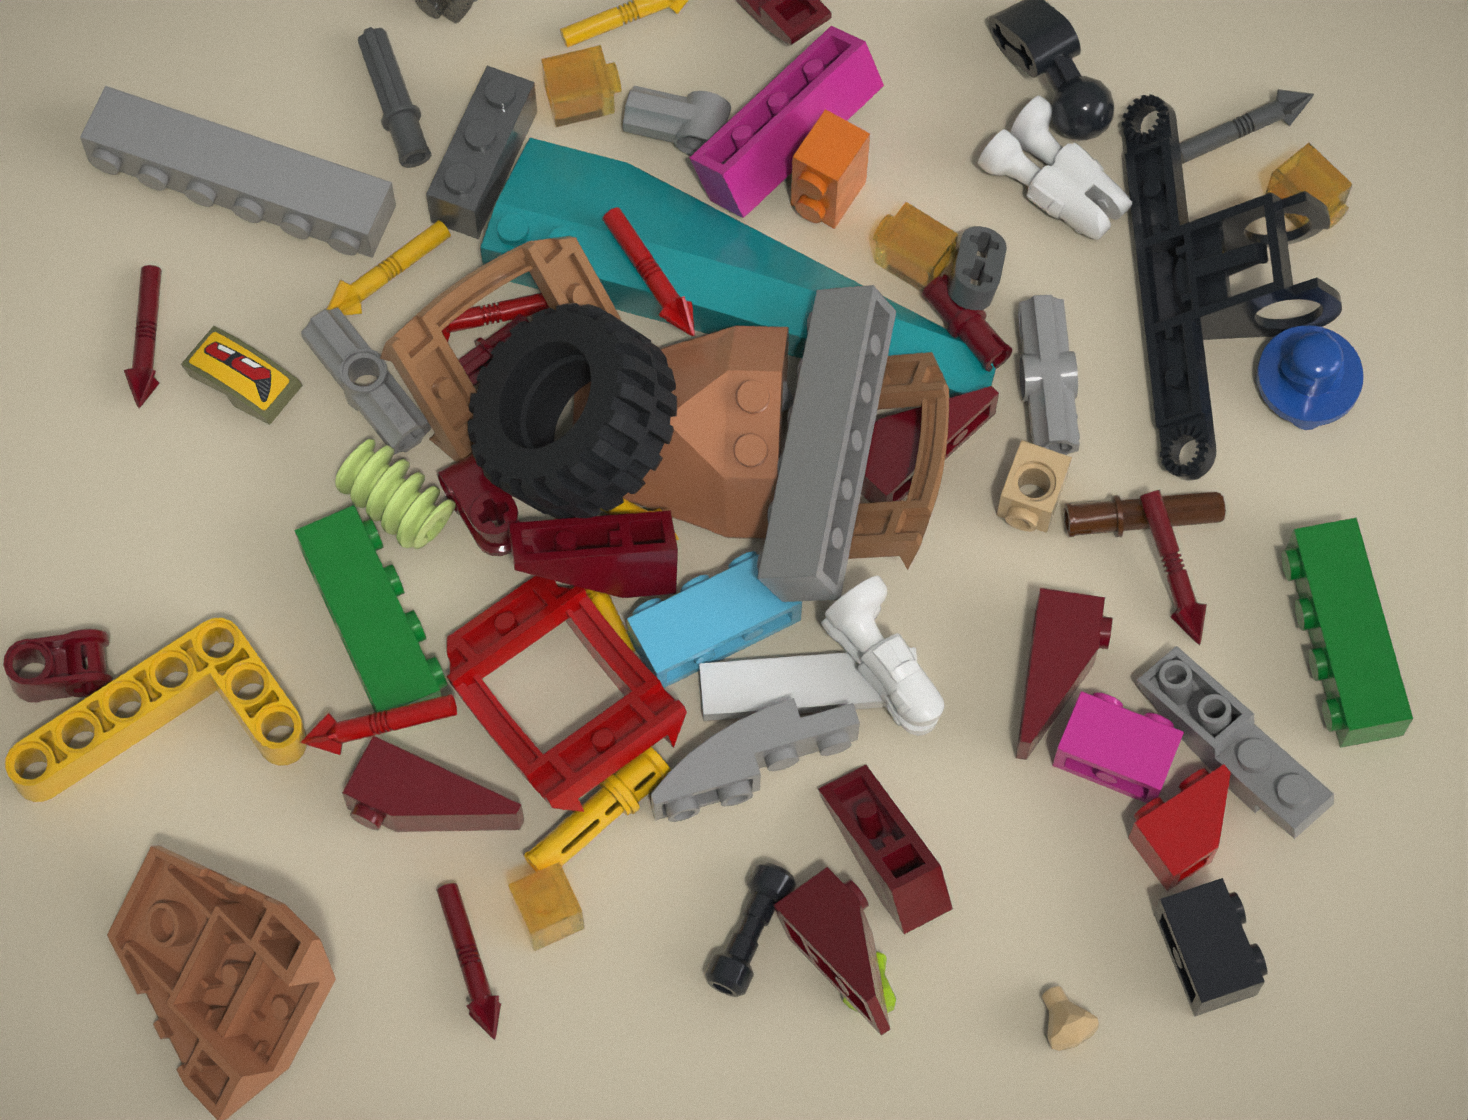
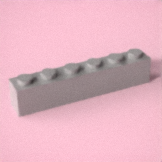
[80,86,396,258]
[757,285,896,602]

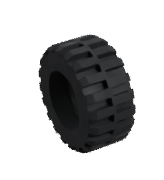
[468,303,677,519]

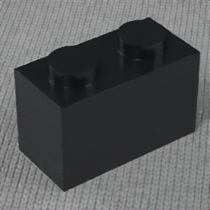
[1154,878,1268,1017]

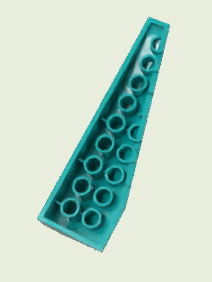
[480,138,996,398]

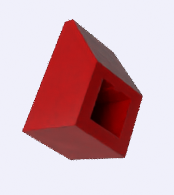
[1128,764,1231,891]

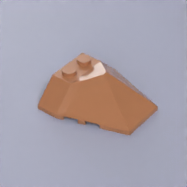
[573,326,789,539]
[107,845,336,1120]

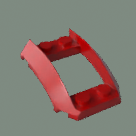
[446,576,687,812]

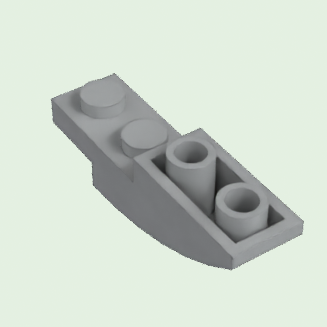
[1137,646,1334,839]
[651,698,860,822]

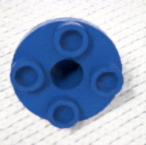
[1255,325,1364,430]

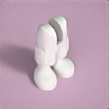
[978,96,1132,240]
[821,576,944,736]

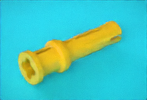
[523,747,671,882]

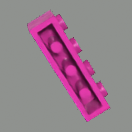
[689,26,884,218]

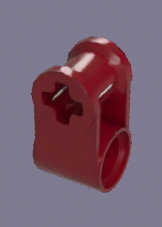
[437,454,519,556]
[3,629,113,703]

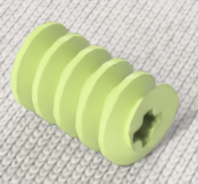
[335,439,456,549]

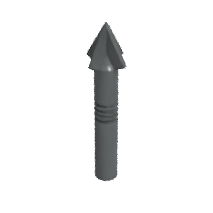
[1179,89,1314,164]

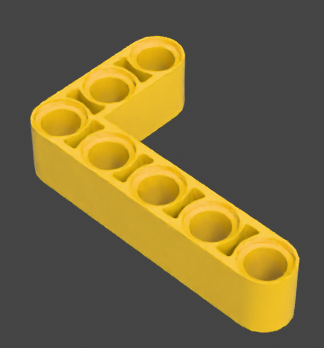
[5,618,307,802]

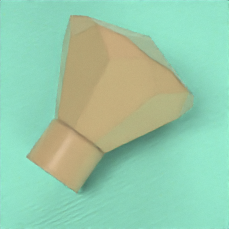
[1042,986,1099,1051]

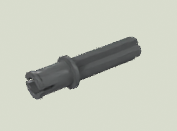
[358,27,432,168]

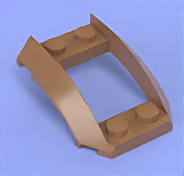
[380,236,621,462]
[848,352,949,570]

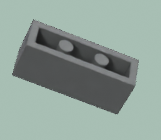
[426,66,538,239]

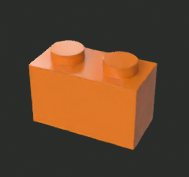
[791,109,870,229]

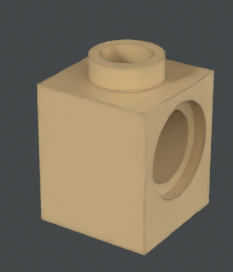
[997,440,1072,533]

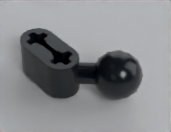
[988,0,1114,141]

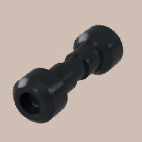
[705,863,796,997]

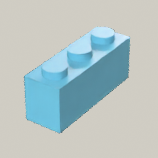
[627,551,802,688]

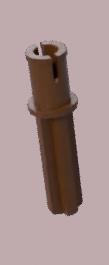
[1064,492,1226,538]

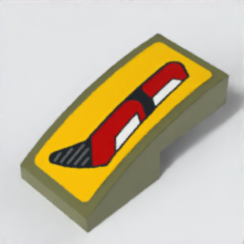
[181,326,303,425]

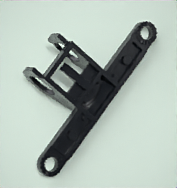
[1122,94,1342,481]

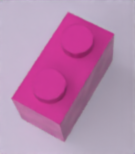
[1052,691,1184,803]

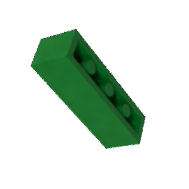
[294,505,448,734]
[1281,517,1413,748]

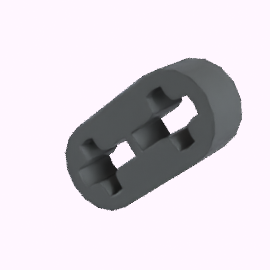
[948,226,1007,310]

